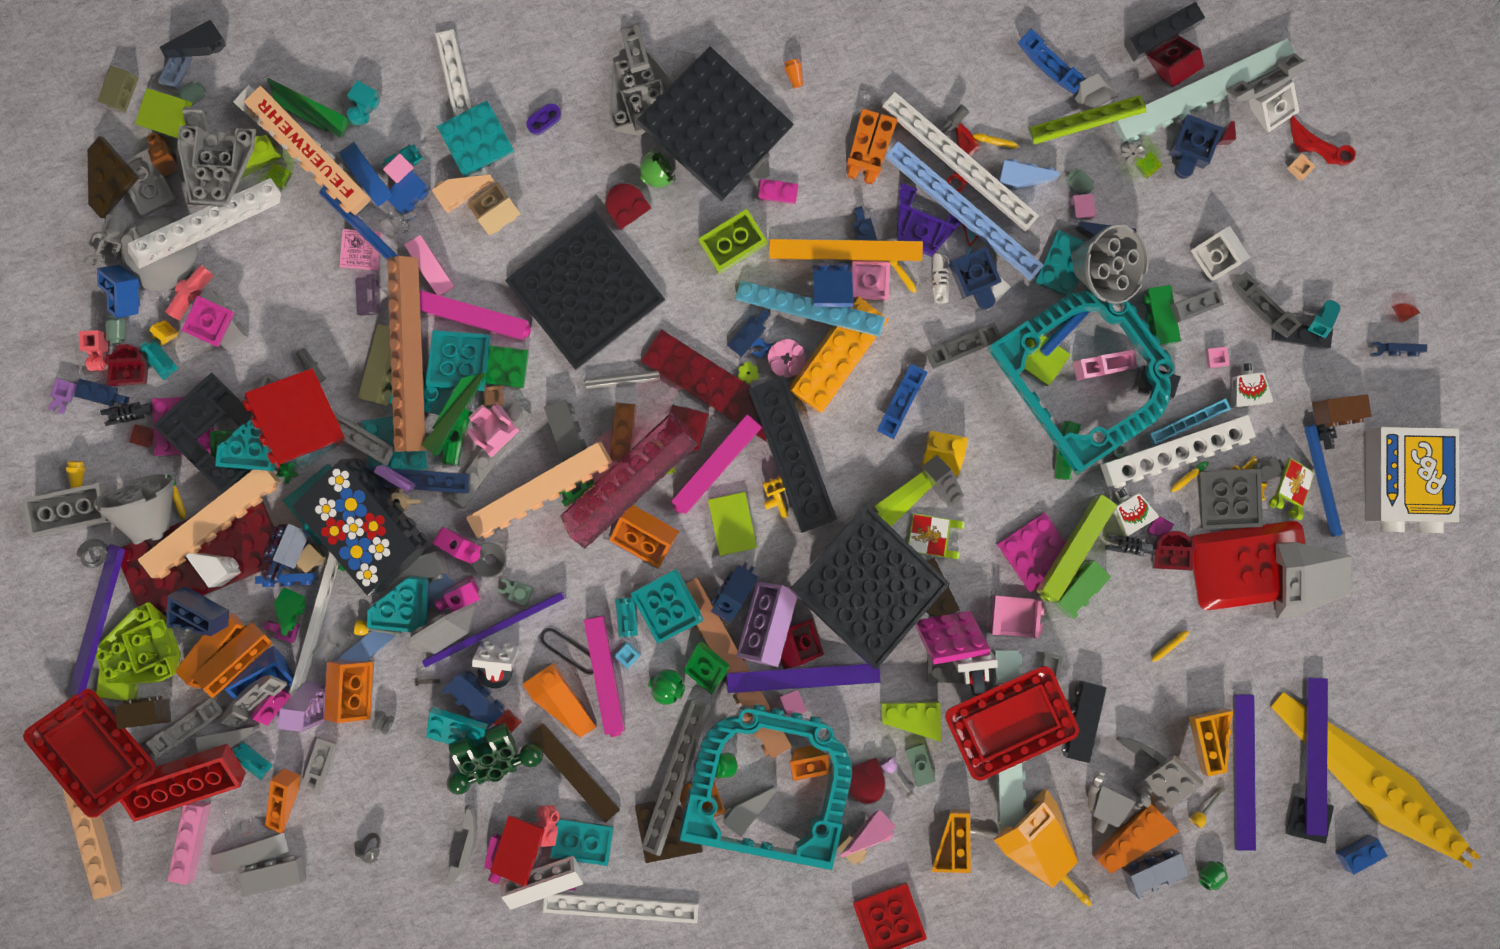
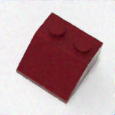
[1146,35,1204,87]
[662,405,709,452]
[780,618,825,669]

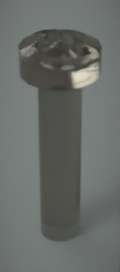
[414,678,440,686]

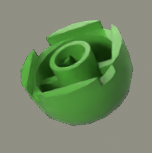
[640,148,676,188]

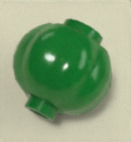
[648,669,685,705]

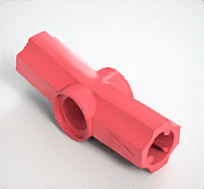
[165,265,214,320]

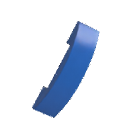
[1018,28,1086,94]
[339,142,393,207]
[877,364,928,440]

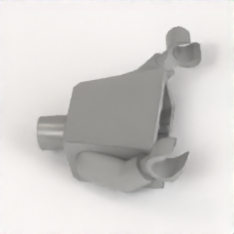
[84,210,127,268]
[1088,771,1151,833]

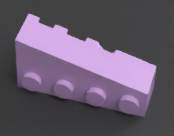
[276,681,326,732]

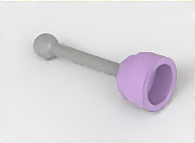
[880,756,914,799]

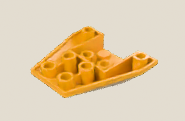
[993,788,1078,888]

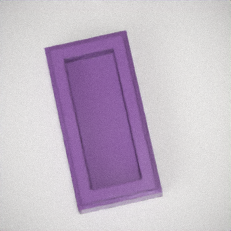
[374,465,415,492]

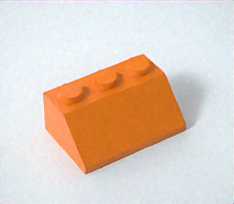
[609,503,680,569]
[324,660,373,723]

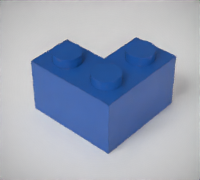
[97,265,140,318]

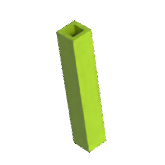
[1036,494,1117,602]

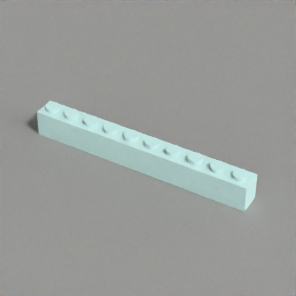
[1112,39,1295,144]
[992,649,1027,834]

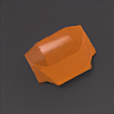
[789,745,830,781]

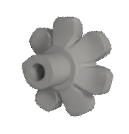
[1121,142,1146,163]

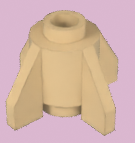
[391,488,421,512]

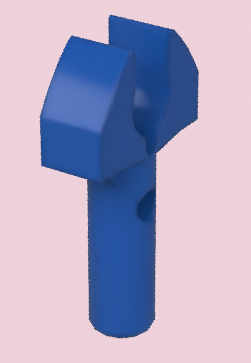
[751,338,775,359]

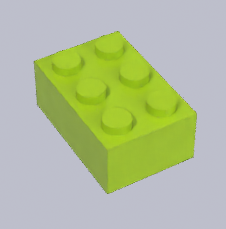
[698,209,767,275]

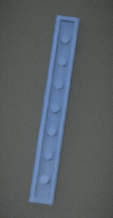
[325,573,455,672]

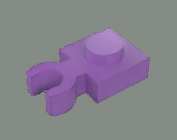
[48,378,77,414]

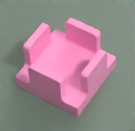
[466,404,520,457]

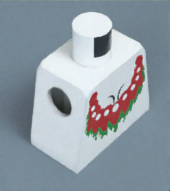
[1231,363,1273,408]
[1113,487,1159,536]

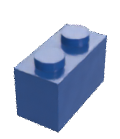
[388,170,430,216]
[1336,835,1388,875]

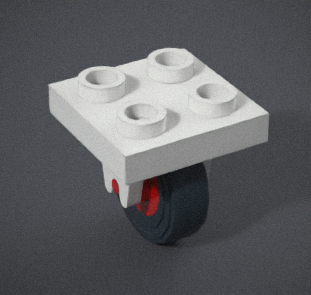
[472,641,519,689]
[953,650,998,696]

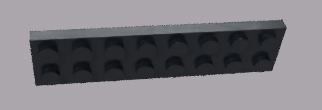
[748,375,837,533]

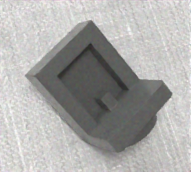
[1253,456,1285,483]

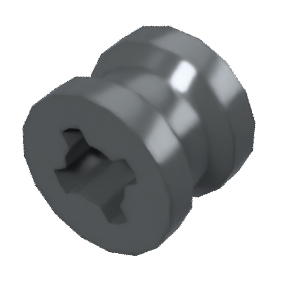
[371,711,395,735]

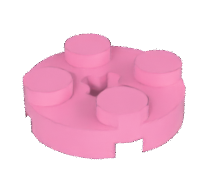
[767,339,806,378]

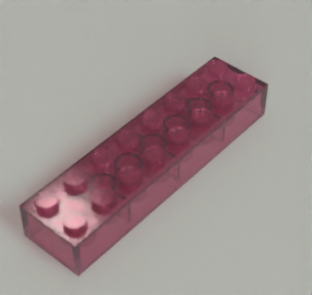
[560,412,698,549]

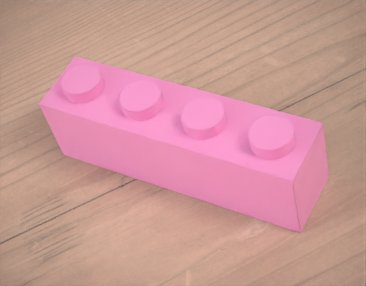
[167,801,211,885]

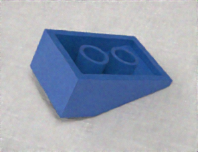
[812,263,854,307]

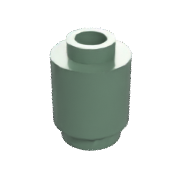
[175,81,206,107]
[1066,168,1095,195]
[105,316,126,344]

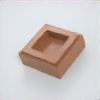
[483,386,504,407]

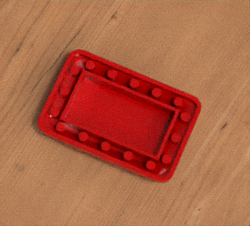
[1190,521,1306,610]
[945,666,1079,781]
[23,689,156,818]

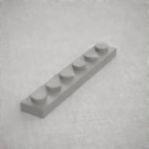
[448,403,531,508]

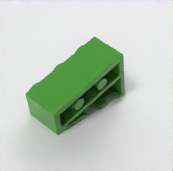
[1052,560,1111,619]

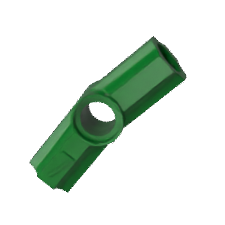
[442,410,473,466]
[1054,421,1081,480]

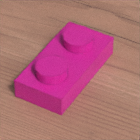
[758,179,798,204]
[250,689,292,726]

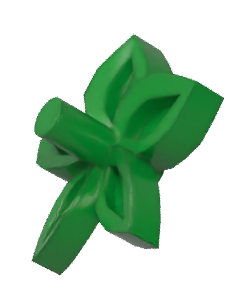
[276,462,299,484]

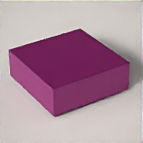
[1147,515,1174,538]

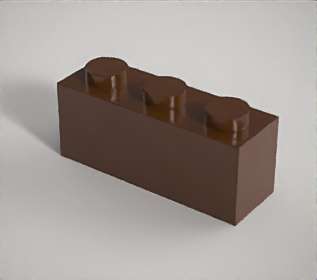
[1312,394,1372,428]
[610,402,637,463]

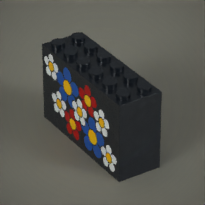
[292,458,432,596]

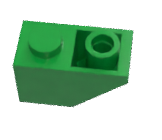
[274,587,307,636]

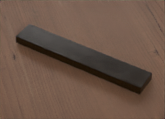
[529,723,620,823]

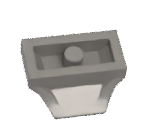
[1074,73,1118,112]

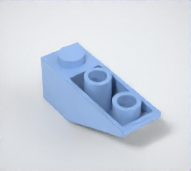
[998,159,1061,191]

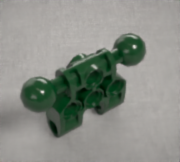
[446,722,544,795]

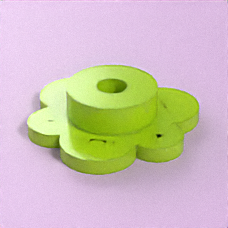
[738,361,759,384]

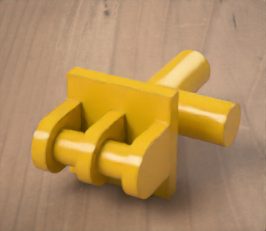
[762,475,789,518]

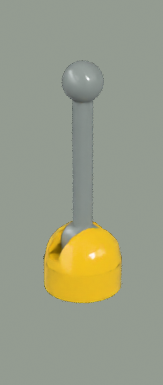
[354,620,402,637]
[1189,787,1226,829]

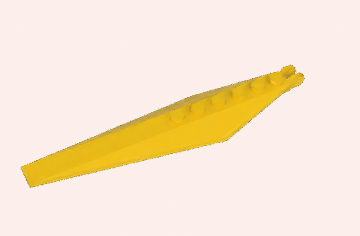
[1270,692,1481,869]

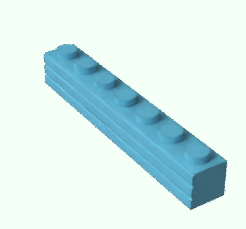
[1147,398,1231,445]

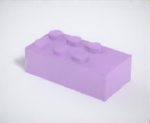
[736,582,797,667]

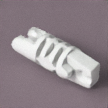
[932,253,950,304]

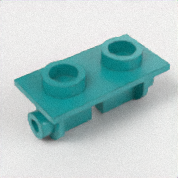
[382,144,423,178]
[140,339,178,380]
[615,597,638,637]
[233,741,273,780]

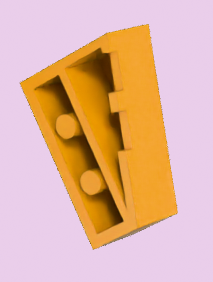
[1188,708,1233,777]
[931,809,971,873]

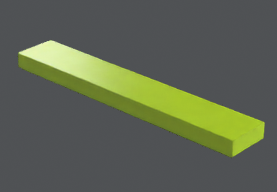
[1028,95,1146,144]

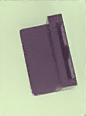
[355,274,381,316]

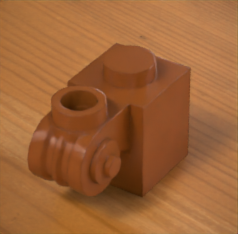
[147,133,178,177]

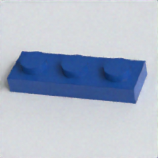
[255,572,319,587]

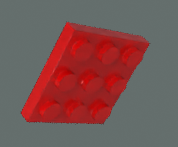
[852,882,927,949]

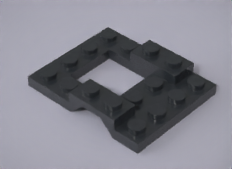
[153,372,252,493]

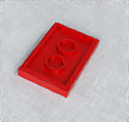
[490,815,545,886]

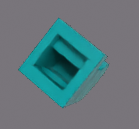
[1308,300,1341,338]

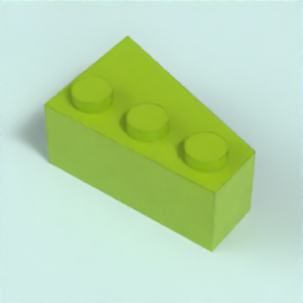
[241,135,282,179]
[880,700,941,742]

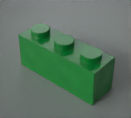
[1142,285,1181,346]

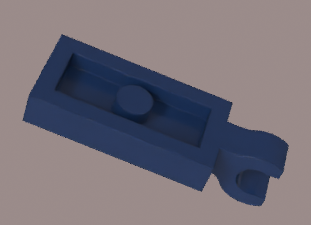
[852,206,878,241]
[727,309,770,358]
[1370,342,1427,357]
[74,378,130,407]

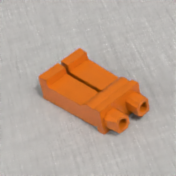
[846,108,898,185]

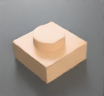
[1287,153,1316,181]

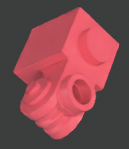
[79,330,109,371]
[530,805,559,847]

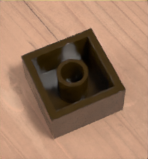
[115,696,171,729]

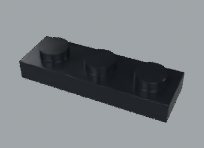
[1272,325,1333,349]

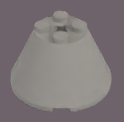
[120,215,198,291]
[1071,224,1149,304]
[94,474,174,544]

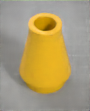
[65,461,86,489]

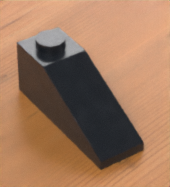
[160,20,226,58]

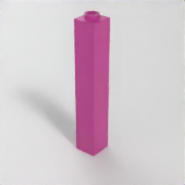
[419,290,532,341]
[671,414,762,514]
[584,616,625,737]

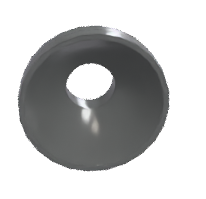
[472,542,507,578]

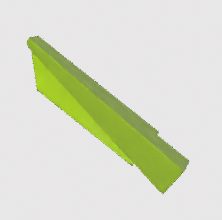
[874,470,932,527]

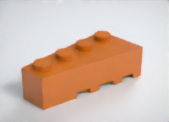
[1092,804,1179,874]

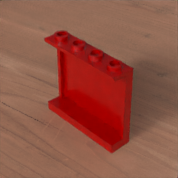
[242,368,345,468]

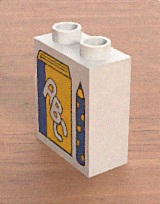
[1365,427,1459,533]

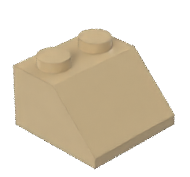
[467,182,520,236]

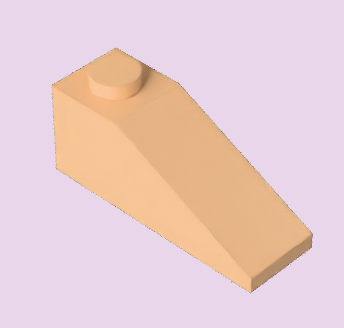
[432,174,495,213]

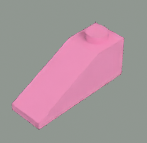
[840,809,896,858]

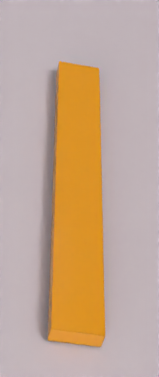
[769,239,923,261]

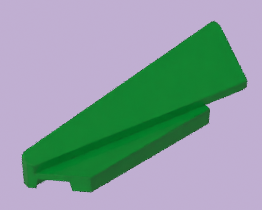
[267,78,350,139]
[422,372,487,456]

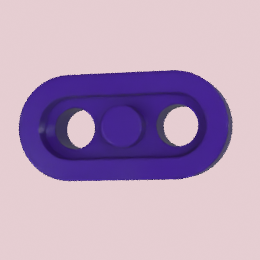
[526,103,562,135]

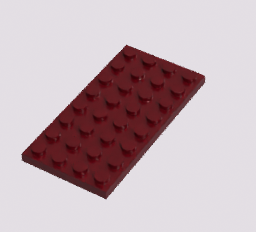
[121,501,274,614]

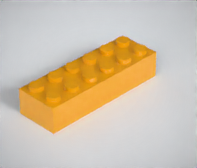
[789,296,889,413]

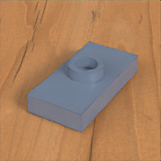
[158,57,193,90]

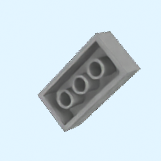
[22,483,110,537]

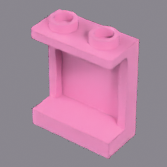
[989,595,1044,639]

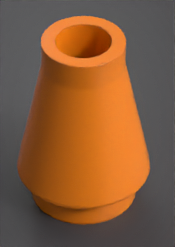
[784,58,804,89]

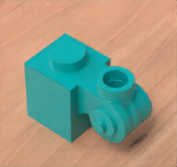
[347,80,380,125]

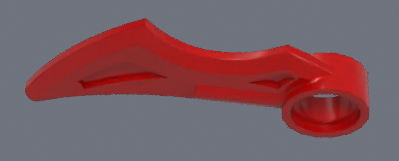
[1290,116,1356,166]
[946,123,980,193]

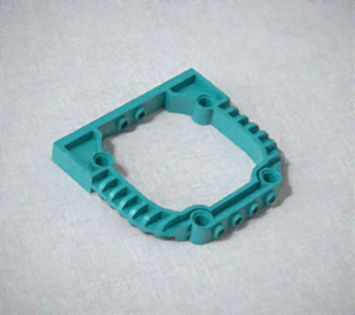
[988,291,1174,475]
[678,704,852,870]

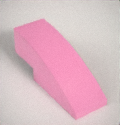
[404,235,454,296]
[1073,350,1138,381]

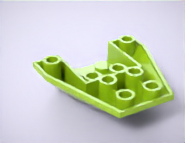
[96,602,181,686]

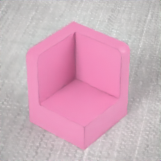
[383,154,414,183]
[1070,194,1095,220]
[780,690,807,715]

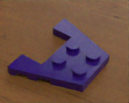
[897,183,961,257]

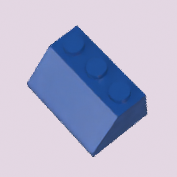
[224,646,294,699]

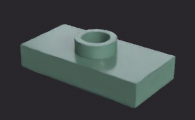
[905,744,936,787]

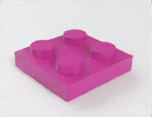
[181,296,235,347]

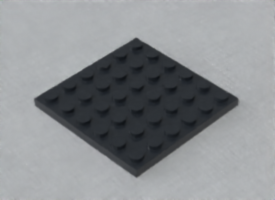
[636,46,794,202]
[505,210,666,370]
[789,504,950,670]

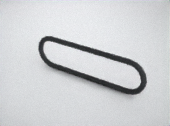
[541,628,593,675]

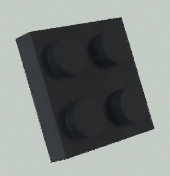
[1286,796,1334,844]

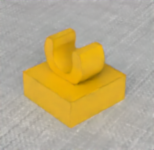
[149,320,179,346]

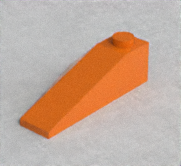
[522,663,597,738]

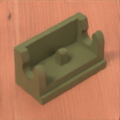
[97,66,139,113]

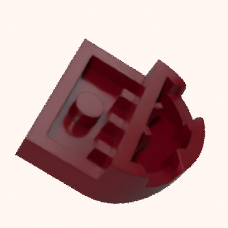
[605,183,652,230]
[105,344,148,386]
[1152,531,1196,571]
[849,758,886,805]

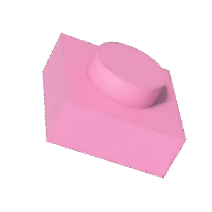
[1206,347,1229,369]

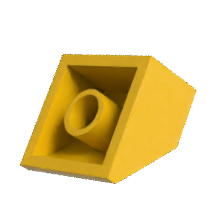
[921,430,968,477]

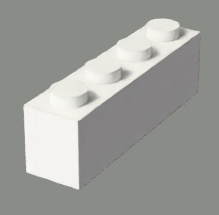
[500,856,583,910]

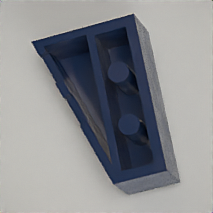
[167,586,229,636]

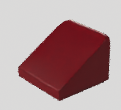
[1217,121,1236,145]

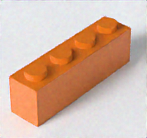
[176,612,247,688]
[191,622,273,699]

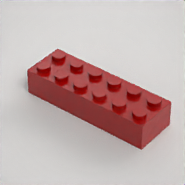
[120,743,246,822]

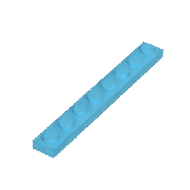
[735,280,886,337]

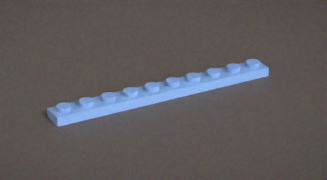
[885,141,1044,281]

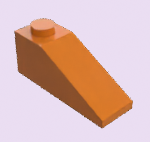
[265,769,301,834]

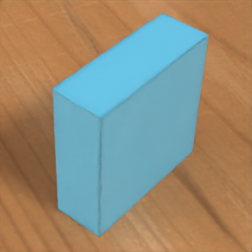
[614,642,641,669]

